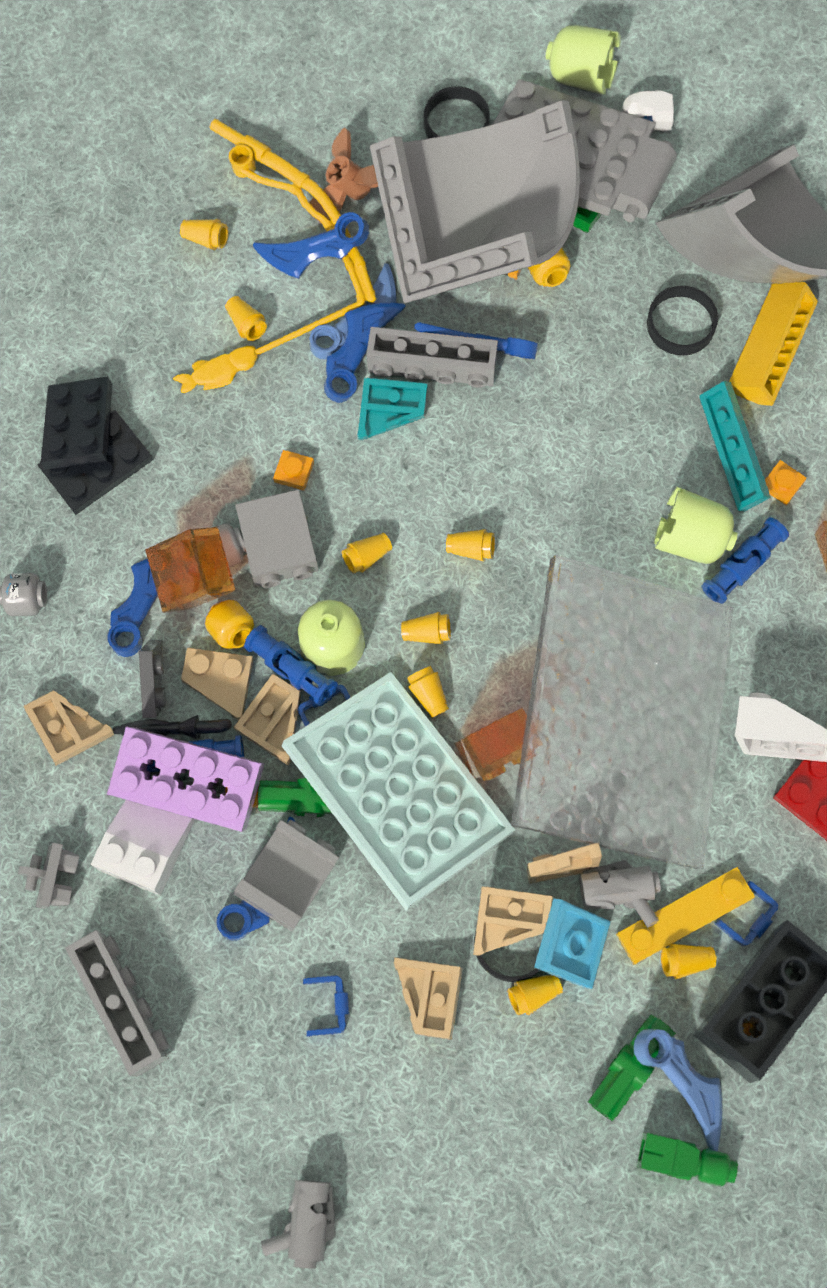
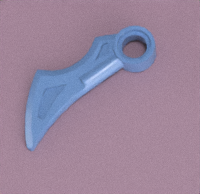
[309,263,396,360]
[634,1029,722,1151]

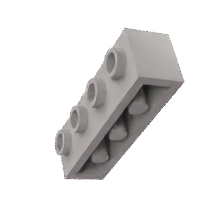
[366,327,498,388]
[65,930,169,1077]

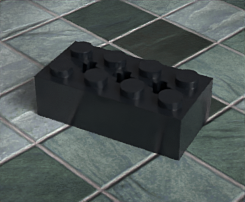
[693,920,827,1083]

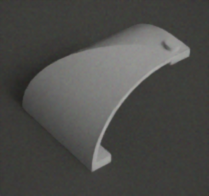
[370,100,580,303]
[656,145,827,284]

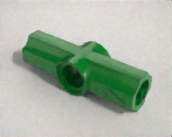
[258,778,333,817]
[587,1014,676,1121]

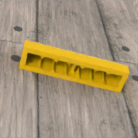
[729,282,818,406]

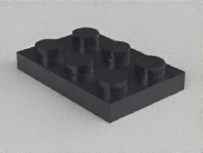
[41,376,112,470]
[37,410,154,515]

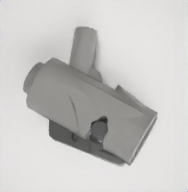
[579,860,661,928]
[261,1180,336,1269]

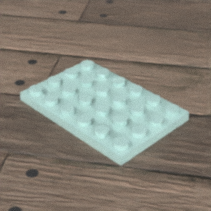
[282,672,515,910]

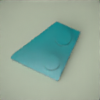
[358,378,428,440]

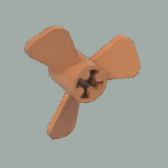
[309,128,378,224]

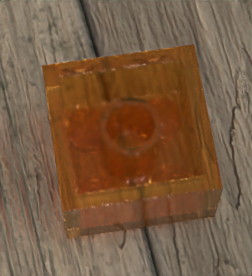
[145,527,236,613]
[454,708,542,781]

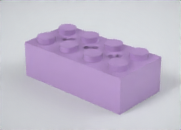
[107,727,265,832]

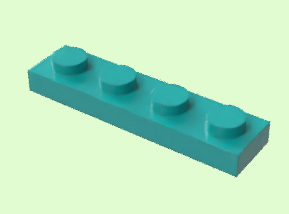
[699,381,771,511]

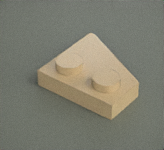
[181,648,254,720]
[234,674,301,765]
[23,690,114,766]
[527,843,602,884]
[473,886,552,956]
[394,958,463,1040]

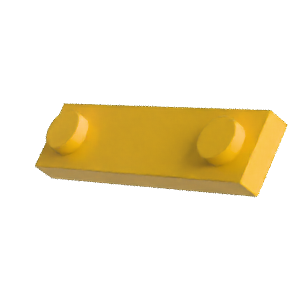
[616,867,755,965]

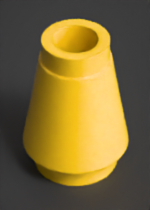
[180,219,228,250]
[225,296,267,341]
[446,529,495,562]
[342,533,392,573]
[401,612,451,644]
[407,666,449,718]
[661,944,716,979]
[507,975,563,1016]

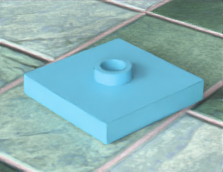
[534,899,611,989]

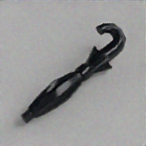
[113,715,232,740]

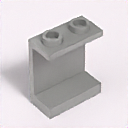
[235,489,319,588]
[234,820,339,932]

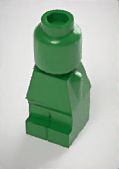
[636,1133,738,1186]

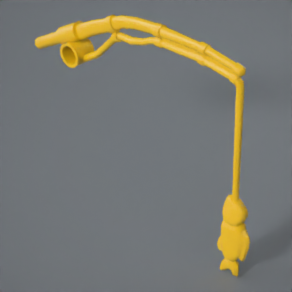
[173,119,376,393]

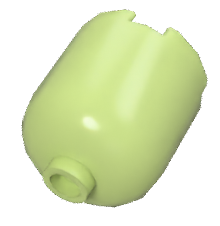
[546,25,621,95]
[654,487,738,564]
[298,600,365,676]

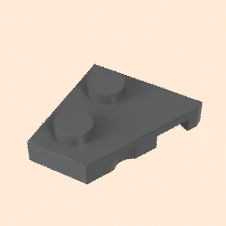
[138,640,166,718]

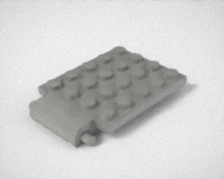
[492,79,677,222]

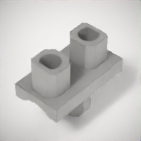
[18,843,79,909]

